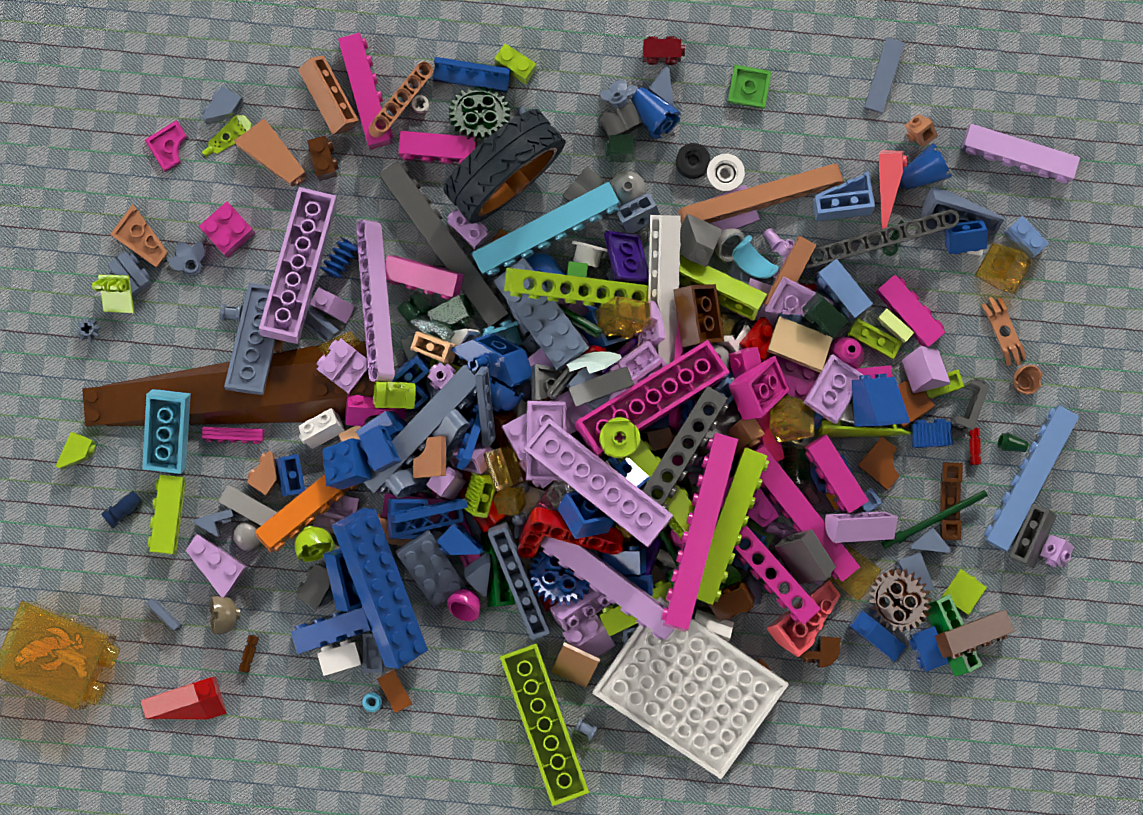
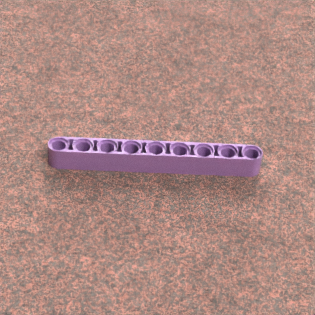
[356,220,395,382]

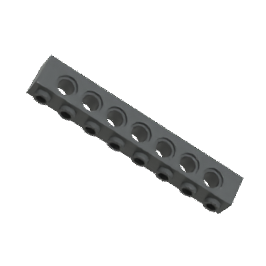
[643,386,729,509]

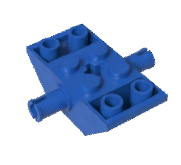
[451,332,532,387]

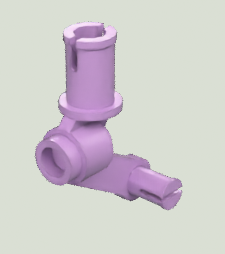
[763,228,794,279]

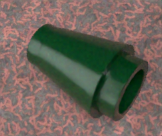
[998,432,1028,452]

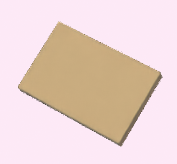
[767,316,833,373]

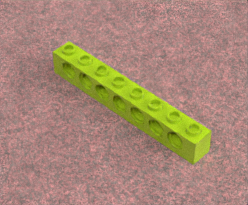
[504,268,649,311]

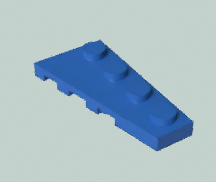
[456,403,481,470]

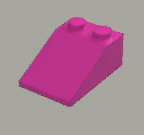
[729,356,789,420]

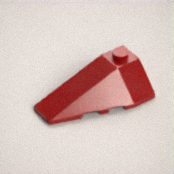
[141,676,227,720]

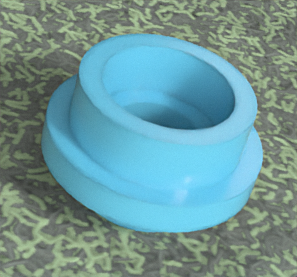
[362,692,382,712]

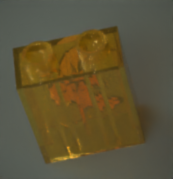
[0,601,120,710]

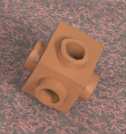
[904,114,938,147]

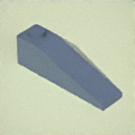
[920,186,1004,234]

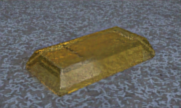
[318,331,361,356]

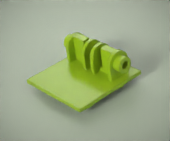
[92,274,134,313]

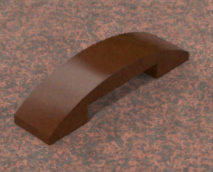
[940,462,963,540]

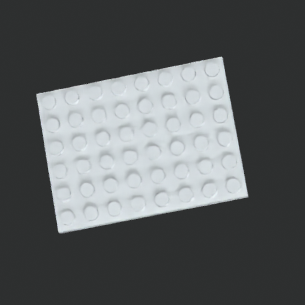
[592,596,789,779]

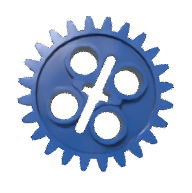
[529,552,591,606]

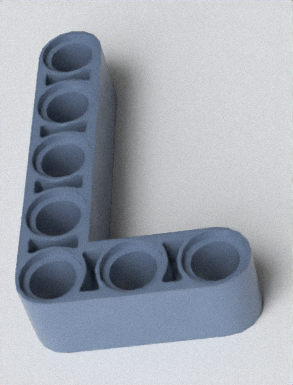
[385,409,470,499]

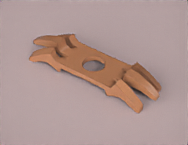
[981,297,1026,366]

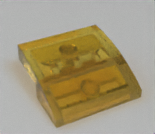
[483,445,524,491]
[828,546,882,601]

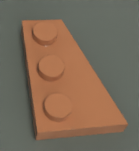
[110,204,169,268]

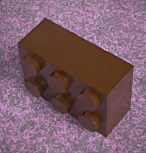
[673,284,725,347]

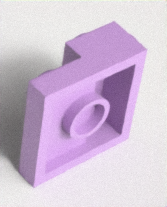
[317,338,368,394]

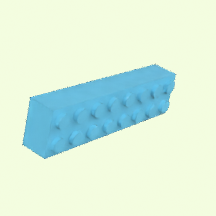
[472,182,621,277]

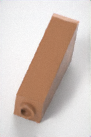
[234,118,307,187]

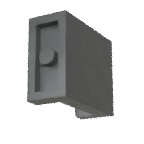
[950,378,990,433]

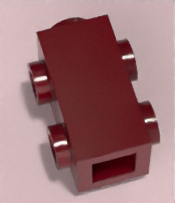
[643,36,685,65]

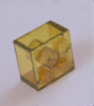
[596,296,651,339]

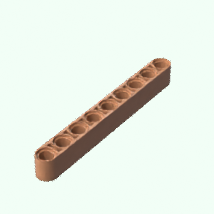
[678,164,844,224]

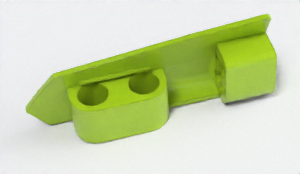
[819,420,912,438]

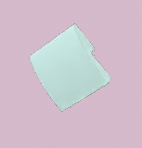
[567,352,622,374]

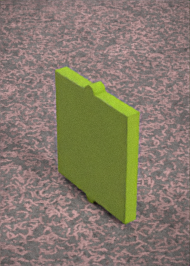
[941,569,987,615]

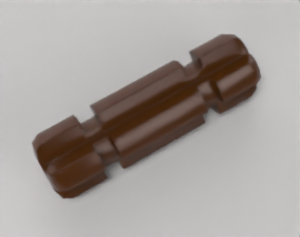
[239,635,259,673]

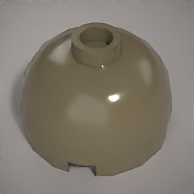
[210,595,240,635]

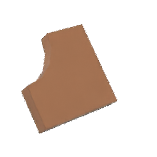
[413,436,446,479]

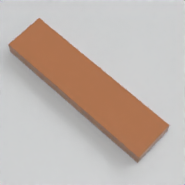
[763,236,816,306]

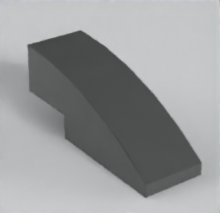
[569,366,634,407]

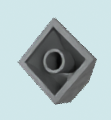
[680,213,722,267]

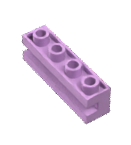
[550,588,611,633]

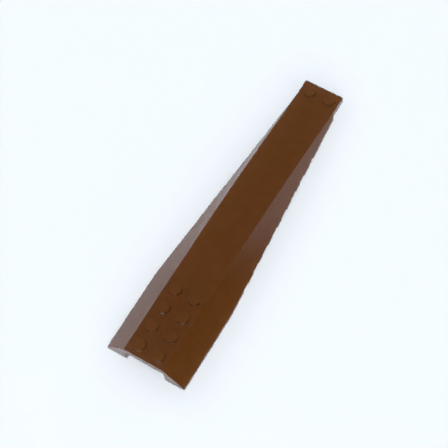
[82,341,378,427]

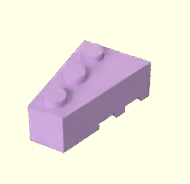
[186,534,248,598]

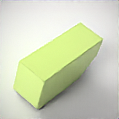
[877,308,914,344]

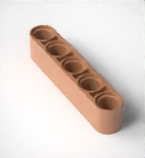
[368,61,433,138]

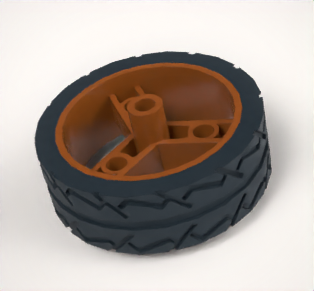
[443,109,566,224]

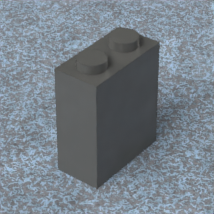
[775,529,836,585]

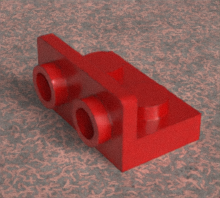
[739,317,774,361]

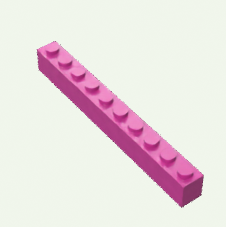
[661,433,738,632]

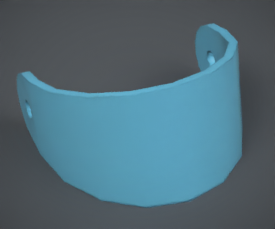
[732,235,779,278]

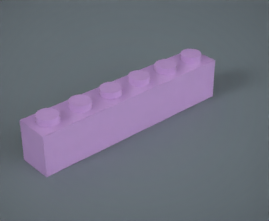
[961,124,1080,183]

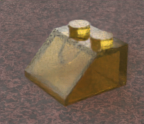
[975,243,1032,294]
[770,395,815,443]

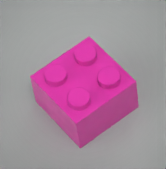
[198,201,255,258]

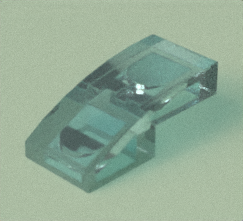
[411,319,455,339]

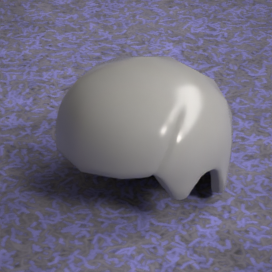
[233,521,261,551]

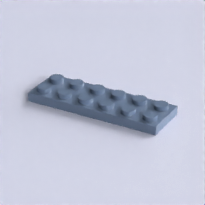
[494,257,589,371]
[224,283,276,395]

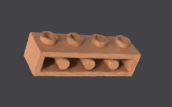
[298,55,359,135]

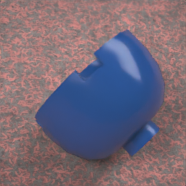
[489,376,524,412]

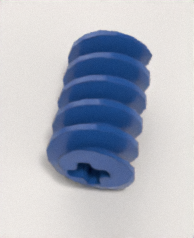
[320,236,358,279]

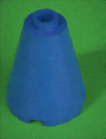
[631,87,681,139]
[900,143,952,190]

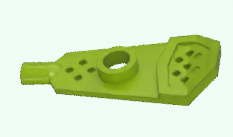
[202,115,252,158]

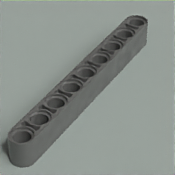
[803,210,959,271]

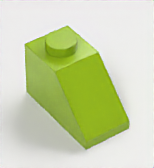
[55,431,97,470]

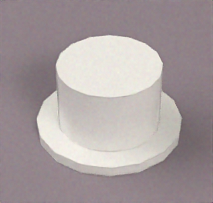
[707,154,745,191]
[572,241,608,268]

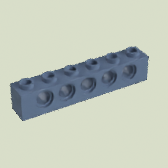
[488,522,550,640]

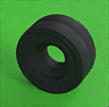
[676,143,710,179]

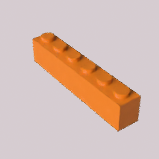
[255,474,360,553]

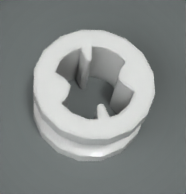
[412,95,429,114]

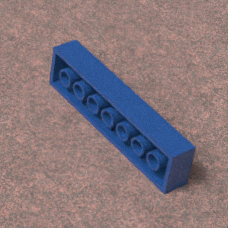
[332,508,428,669]

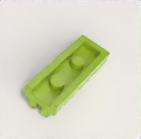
[848,318,902,359]

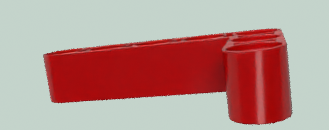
[518,507,623,558]

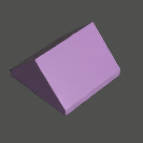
[902,346,950,394]

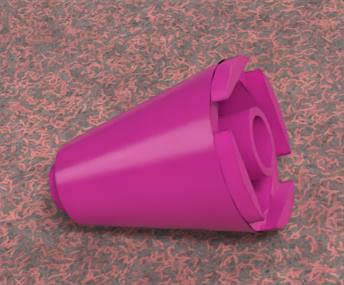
[826,336,864,369]

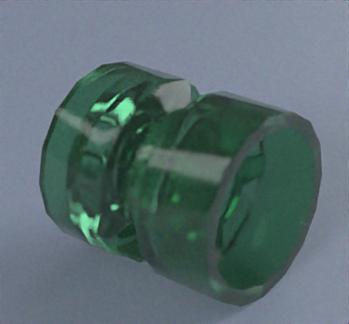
[396,290,433,326]

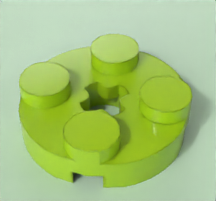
[599,417,640,458]

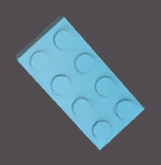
[142,389,191,474]

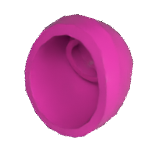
[448,589,481,622]

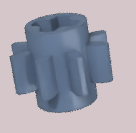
[76,318,102,342]

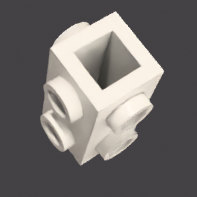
[298,408,345,449]

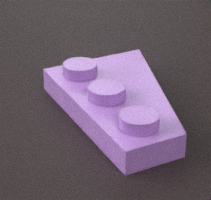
[765,276,834,319]

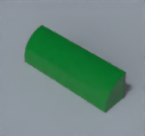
[481,531,515,607]
[926,594,983,677]

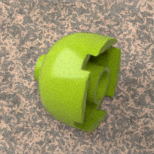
[294,526,335,562]

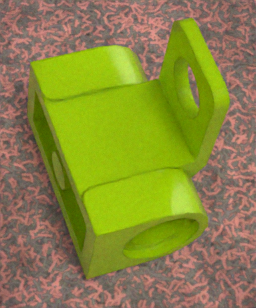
[373,382,416,409]

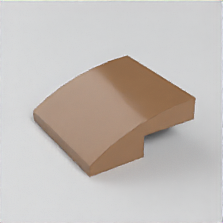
[551,642,600,688]

